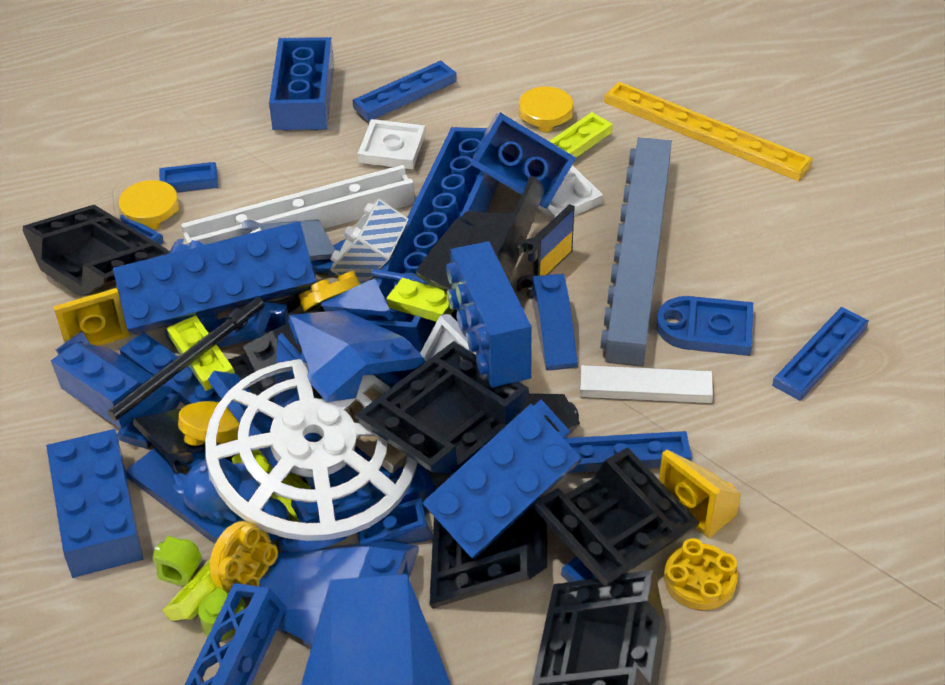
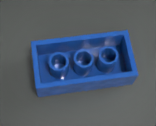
[269,37,334,131]
[446,241,532,388]
[422,404,581,559]
[46,429,144,578]

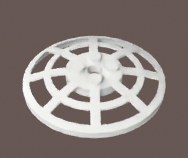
[206,359,417,541]

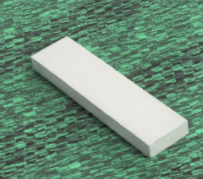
[580,365,713,403]

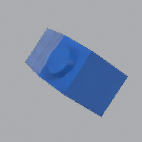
[532,274,578,370]

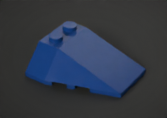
[288,310,426,402]
[259,540,419,648]
[301,574,451,685]

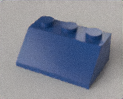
[470,112,576,209]
[50,342,172,429]

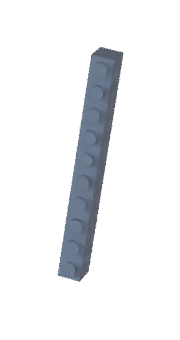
[600,137,672,367]

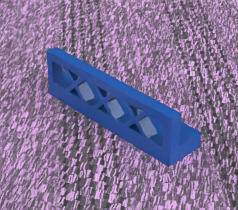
[185,583,287,685]

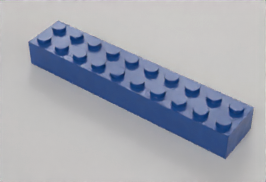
[361,127,499,353]

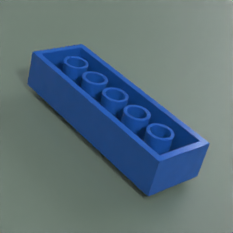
[113,221,317,335]

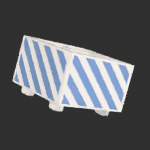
[330,198,409,284]

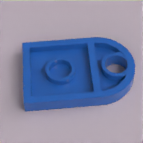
[656,296,754,356]

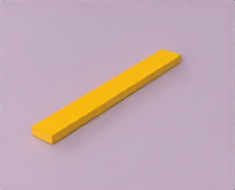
[604,82,813,181]

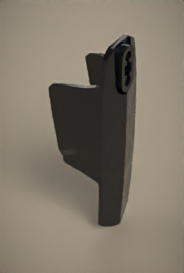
[416,176,545,322]

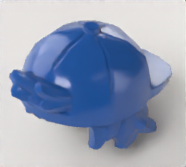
[173,458,261,523]

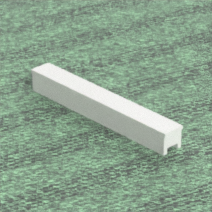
[181,165,415,245]

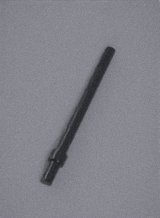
[107,297,265,421]

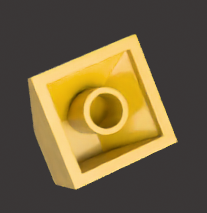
[53,288,130,346]
[659,449,741,538]

